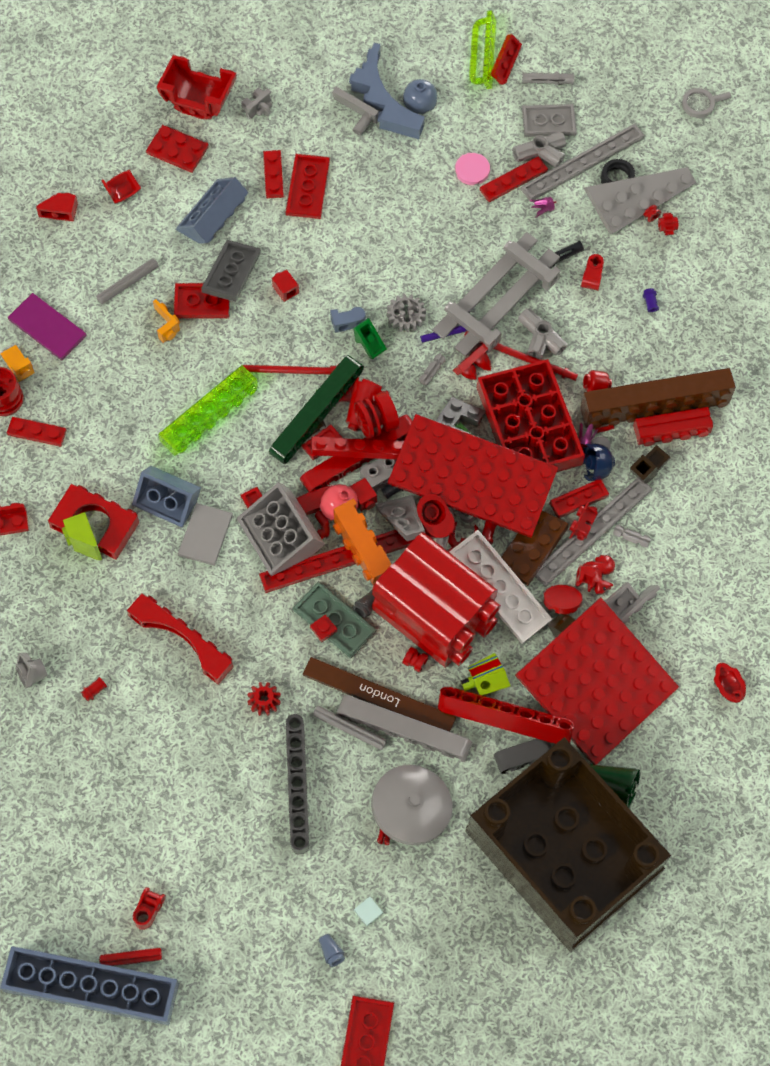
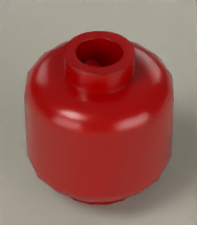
[583,370,612,392]

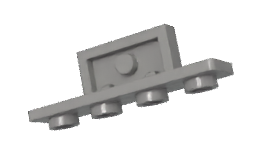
[605,582,660,624]

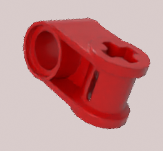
[581,254,604,291]
[133,887,166,930]

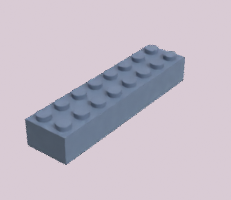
[0,946,179,1026]

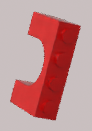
[48,484,139,560]

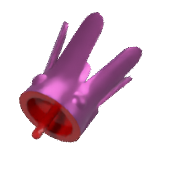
[530,197,557,218]
[578,423,598,449]

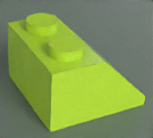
[62,512,102,561]

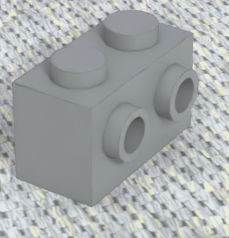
[360,459,396,493]

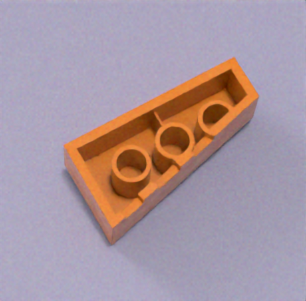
[333,498,392,586]

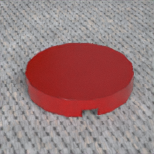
[543,585,583,614]

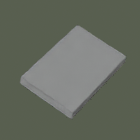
[522,104,577,137]
[178,503,233,566]

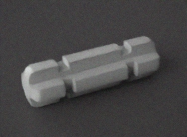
[419,354,446,385]
[613,525,651,547]

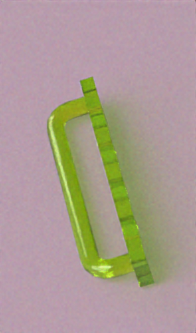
[469,10,496,89]

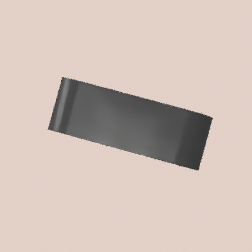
[494,739,552,774]

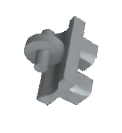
[241,88,272,119]

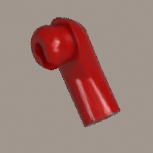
[315,511,330,539]

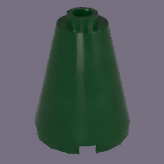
[590,765,641,808]

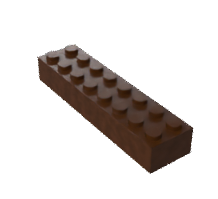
[580,368,736,429]

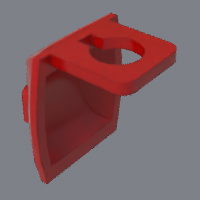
[101,170,141,204]

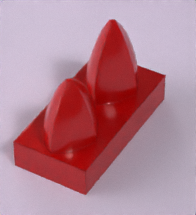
[453,344,491,380]

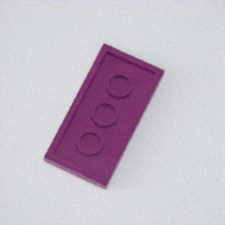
[8,293,87,361]

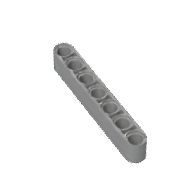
[336,695,472,762]

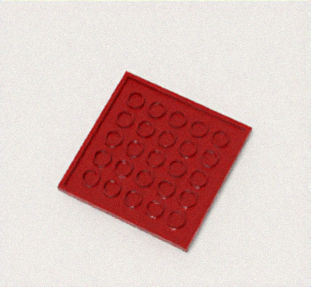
[515,597,679,765]

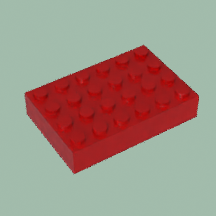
[476,359,585,472]

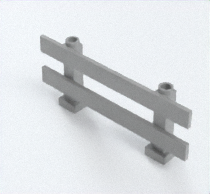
[432,232,561,357]

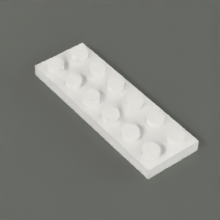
[449,530,552,644]

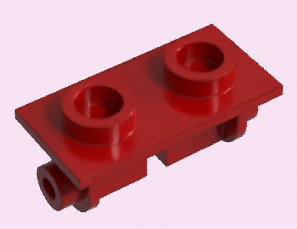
[569,500,598,540]

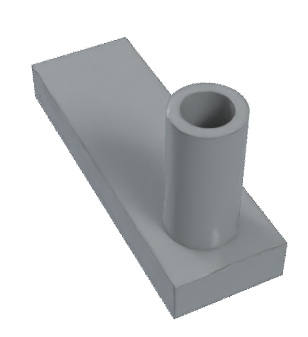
[332,87,379,136]

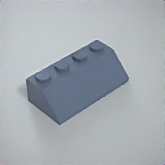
[176,177,249,244]

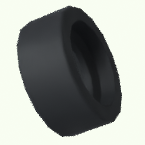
[601,159,635,184]

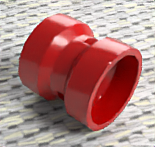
[402,646,429,673]

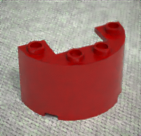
[156,55,237,119]

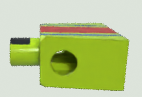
[460,653,510,695]

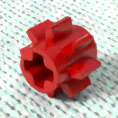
[658,213,679,236]

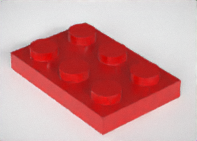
[146,124,209,173]
[174,283,230,319]

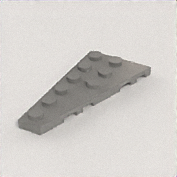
[584,167,696,234]

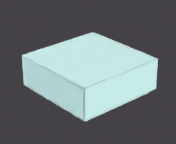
[354,897,383,926]

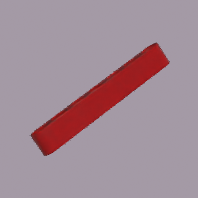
[300,414,412,492]
[438,687,574,744]

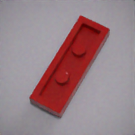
[490,33,522,85]
[263,150,284,199]
[7,417,67,447]
[549,480,609,518]

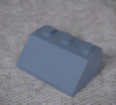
[132,466,201,527]

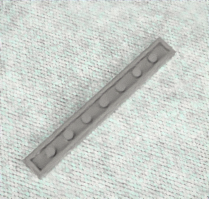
[520,124,645,201]
[535,478,652,587]

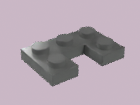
[436,397,485,434]

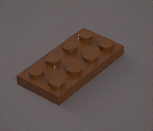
[501,511,569,586]

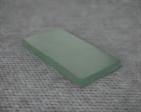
[292,581,377,659]

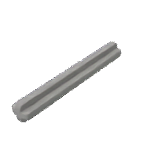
[96,258,158,304]
[313,706,386,750]

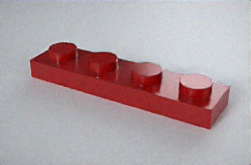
[479,156,548,202]

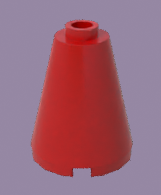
[346,377,390,432]

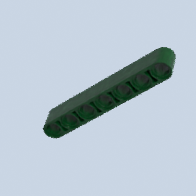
[269,355,364,464]

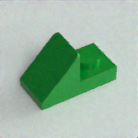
[353,318,387,359]

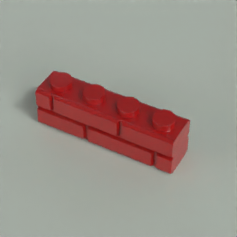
[633,407,713,446]

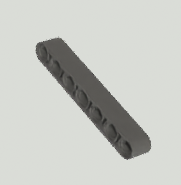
[286,714,309,855]

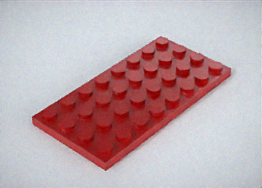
[388,414,558,538]

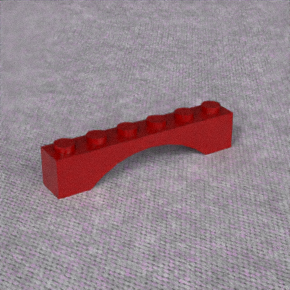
[127,593,233,685]

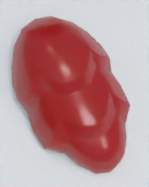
[713,663,746,703]

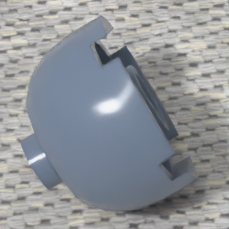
[403,79,437,114]

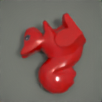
[575,555,615,595]

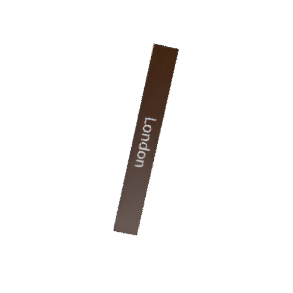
[303,657,456,732]

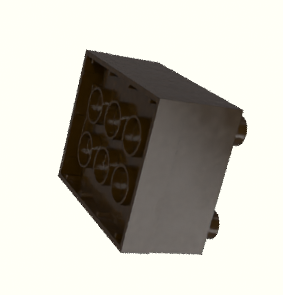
[465,737,671,953]

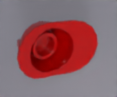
[417,494,455,538]

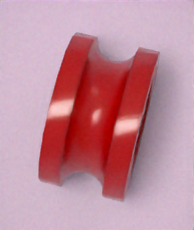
[643,205,661,222]

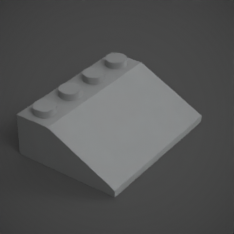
[237,482,325,576]

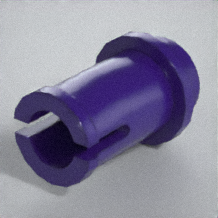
[642,288,659,312]

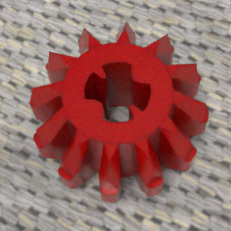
[247,682,281,716]

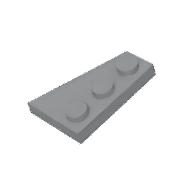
[376,495,425,541]

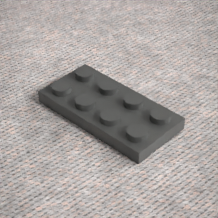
[202,240,261,302]

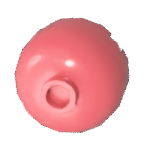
[320,484,359,521]

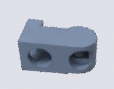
[330,307,366,333]

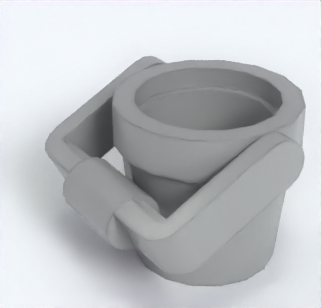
[15,653,47,688]

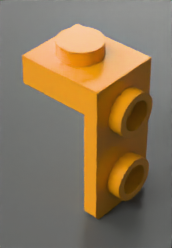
[153,299,180,343]
[1,345,35,382]

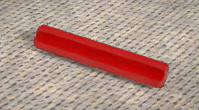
[99,948,162,966]

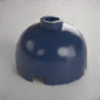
[583,443,615,481]

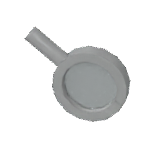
[682,88,731,118]

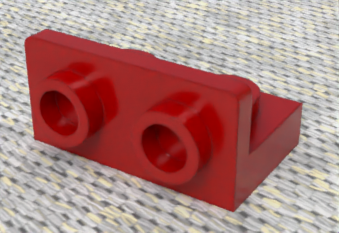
[0,503,29,536]

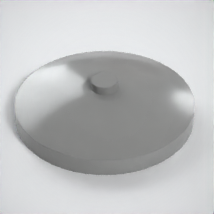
[371,765,452,845]

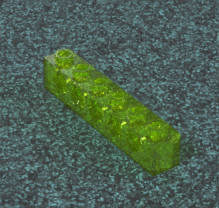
[158,365,258,456]

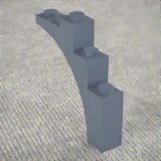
[349,42,425,139]

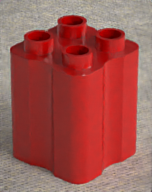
[372,532,501,668]

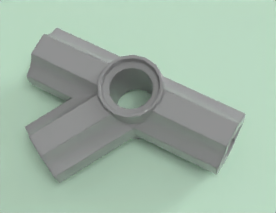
[512,132,566,168]
[518,308,568,359]

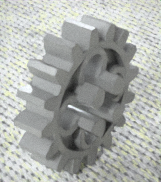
[387,294,426,332]

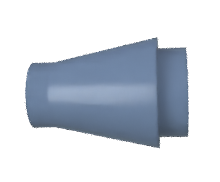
[319,934,345,967]

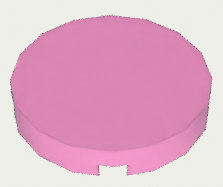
[455,153,490,185]

